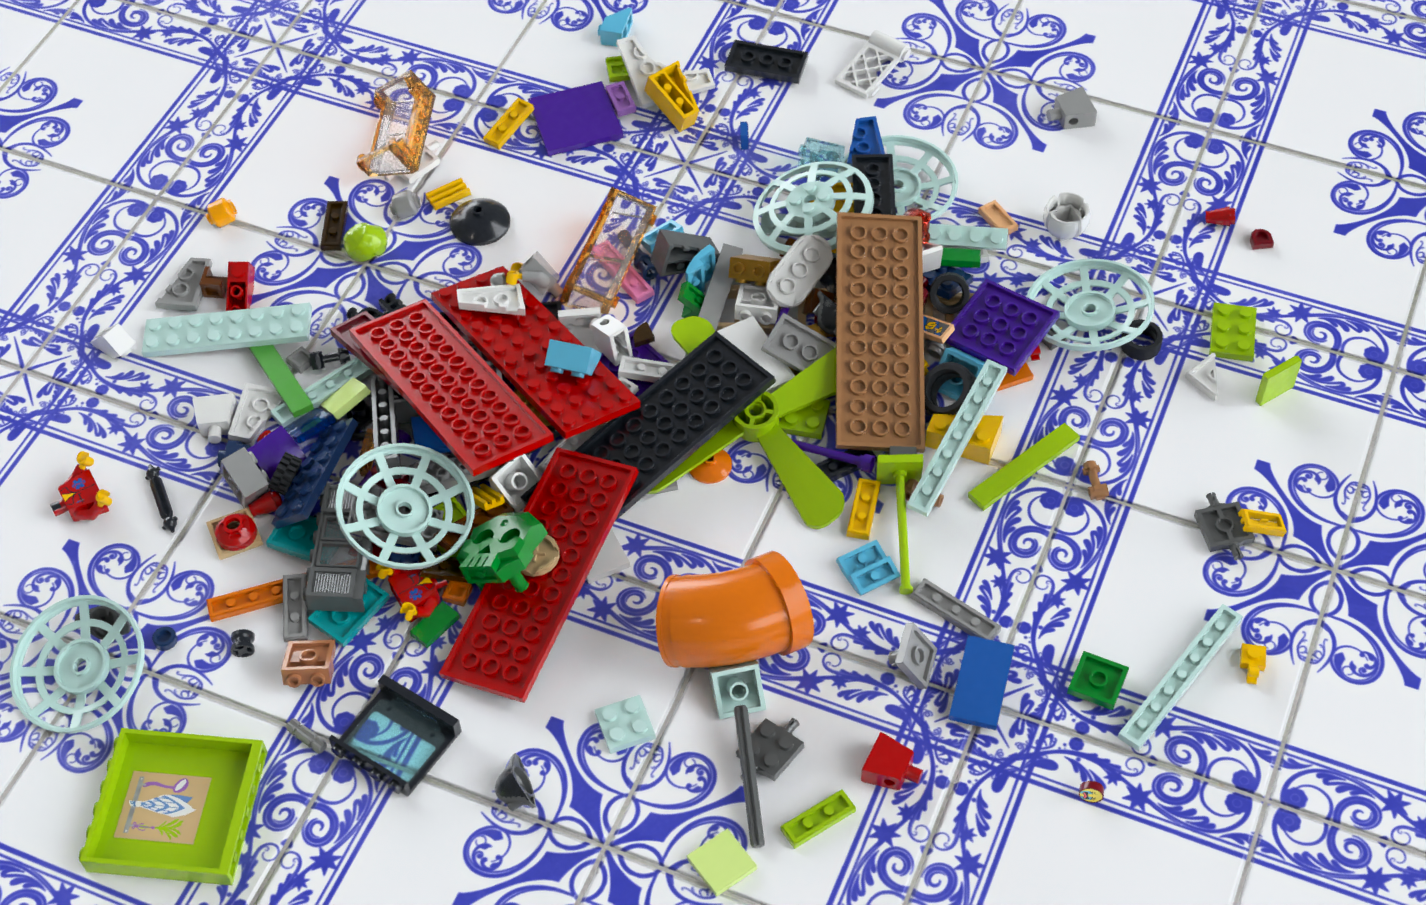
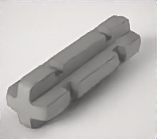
[286,719,327,754]

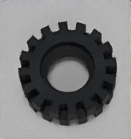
[268,452,302,495]

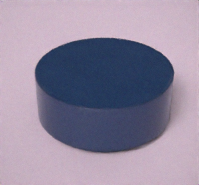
[152,627,178,651]

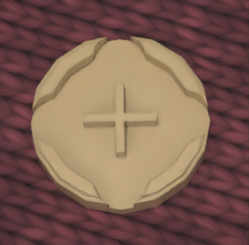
[521,535,560,577]

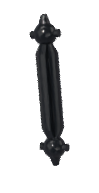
[145,464,178,533]

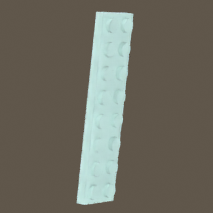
[142,303,312,358]

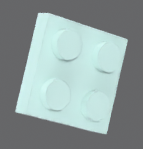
[594,695,656,754]

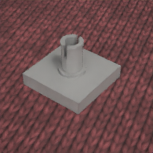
[888,622,937,689]

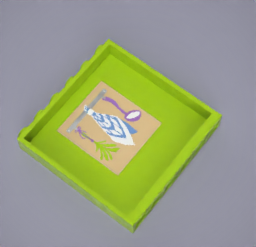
[79,728,267,885]

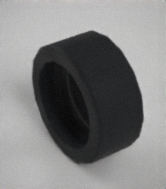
[929,272,970,314]
[1121,319,1163,361]

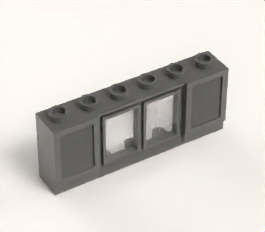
[303,484,381,612]

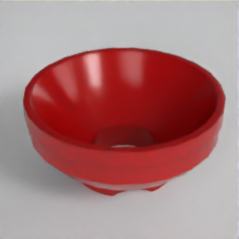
[215,513,257,551]

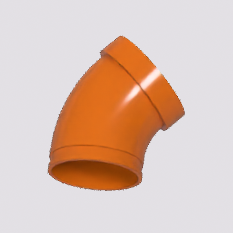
[656,551,814,668]

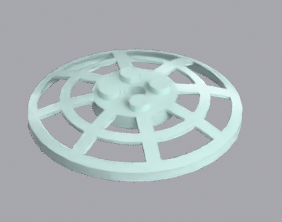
[838,135,958,223]
[753,161,874,255]
[1027,259,1155,352]
[335,443,475,570]
[10,595,145,734]

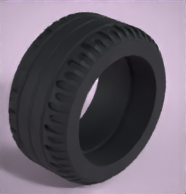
[924,362,976,415]

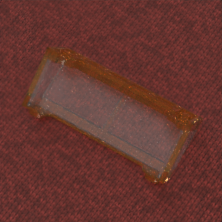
[356,70,436,177]
[560,187,657,315]

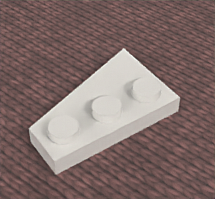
[456,283,525,316]
[228,383,283,443]

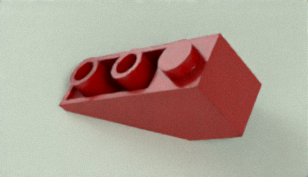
[226,262,255,311]

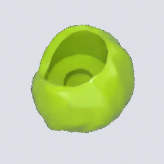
[344,222,388,262]

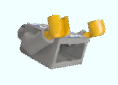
[506,251,564,299]

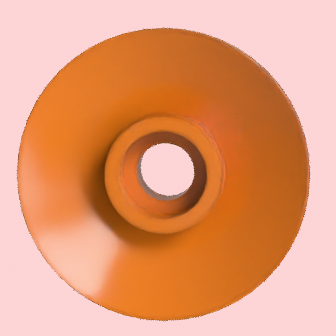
[689,449,732,484]

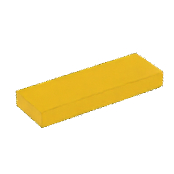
[483,97,534,150]
[846,478,881,540]

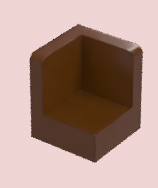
[199,266,227,299]
[802,288,835,315]

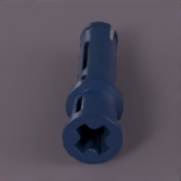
[618,230,658,281]

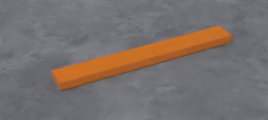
[206,559,380,622]

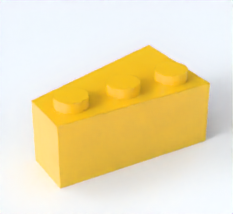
[644,61,699,132]
[925,414,1004,465]

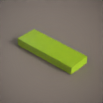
[780,789,856,849]

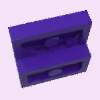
[247,425,307,483]

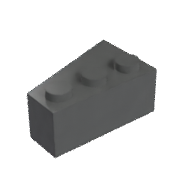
[650,229,720,276]

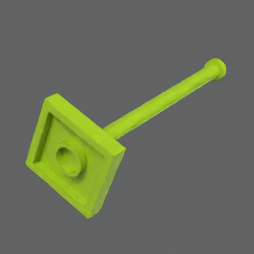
[876,454,924,595]

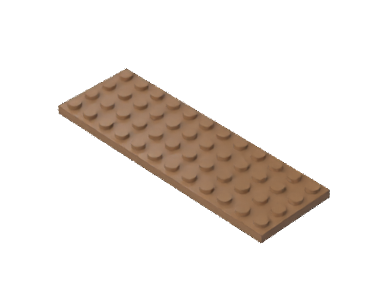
[836,212,925,453]

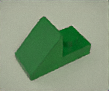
[677,281,706,318]

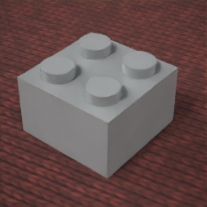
[220,447,270,508]

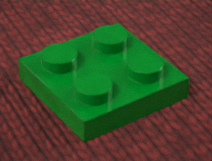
[1067,651,1129,710]

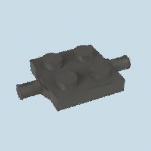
[1194,492,1255,560]
[736,718,804,782]

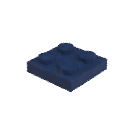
[923,266,973,300]

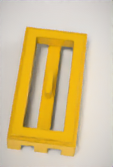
[425,178,471,211]
[472,483,505,511]
[1238,508,1287,537]

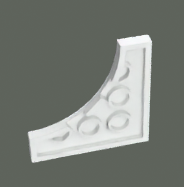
[616,35,715,109]

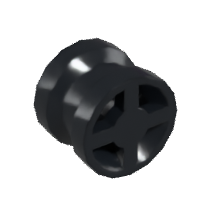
[231,629,255,657]

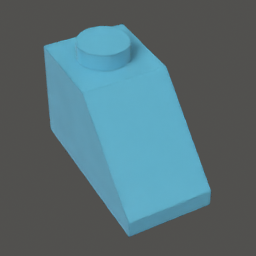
[598,8,633,47]

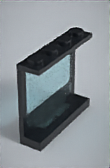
[329,674,462,797]

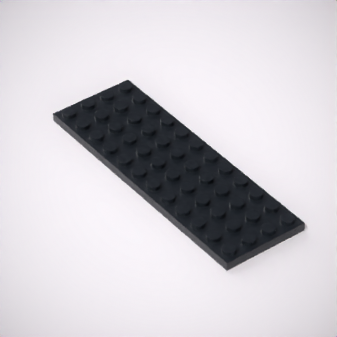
[520,331,776,521]

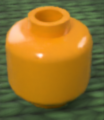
[205,198,237,228]

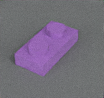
[605,81,636,117]

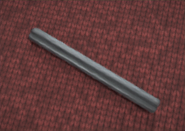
[734,705,765,848]

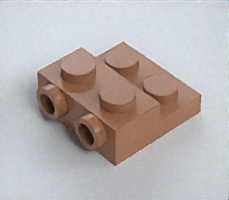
[281,640,336,688]

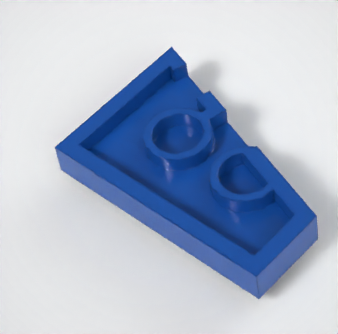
[847,116,885,166]

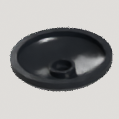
[450,198,511,246]

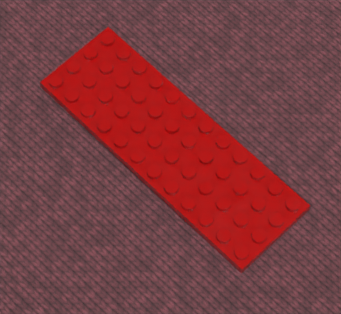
[431,266,640,439]
[349,298,554,477]
[439,447,639,703]

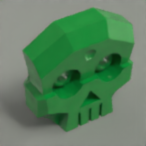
[456,512,548,592]

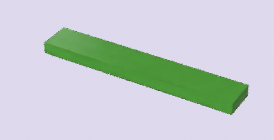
[248,345,314,418]

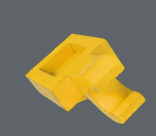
[1240,643,1266,684]

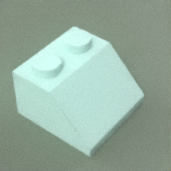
[708,660,766,719]

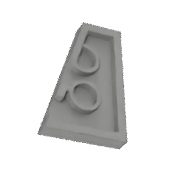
[155,257,212,311]

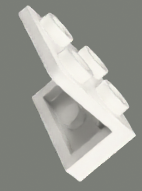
[558,307,602,353]

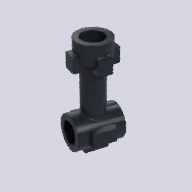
[308,347,350,370]

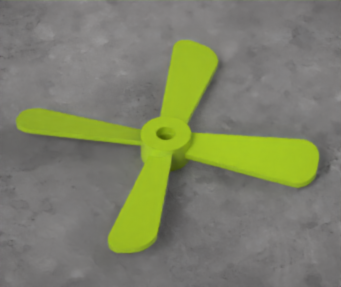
[647,316,845,529]

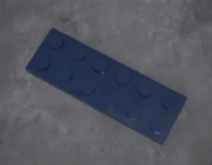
[271,418,359,529]

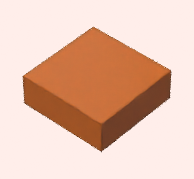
[442,580,473,607]

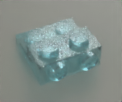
[797,137,845,181]

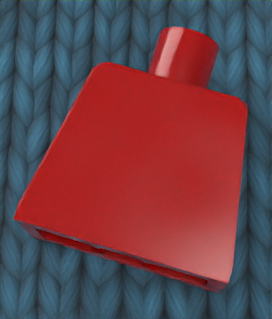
[861,732,923,790]

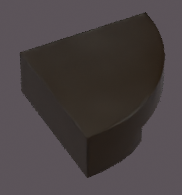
[633,322,655,348]

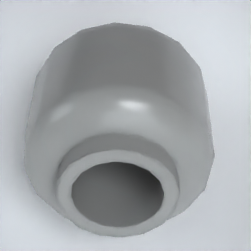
[389,190,421,219]

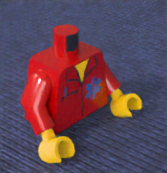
[50,451,112,522]
[376,564,448,623]

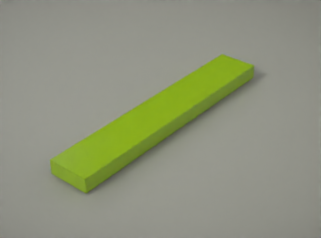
[968,423,1080,511]

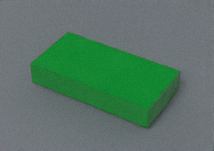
[941,248,981,268]
[410,601,460,648]

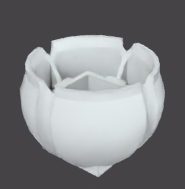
[1043,192,1091,242]

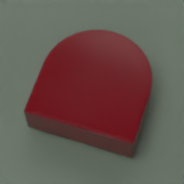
[1250,229,1274,250]

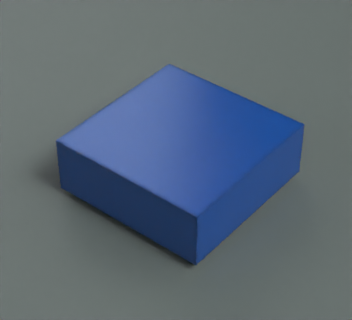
[740,121,749,150]

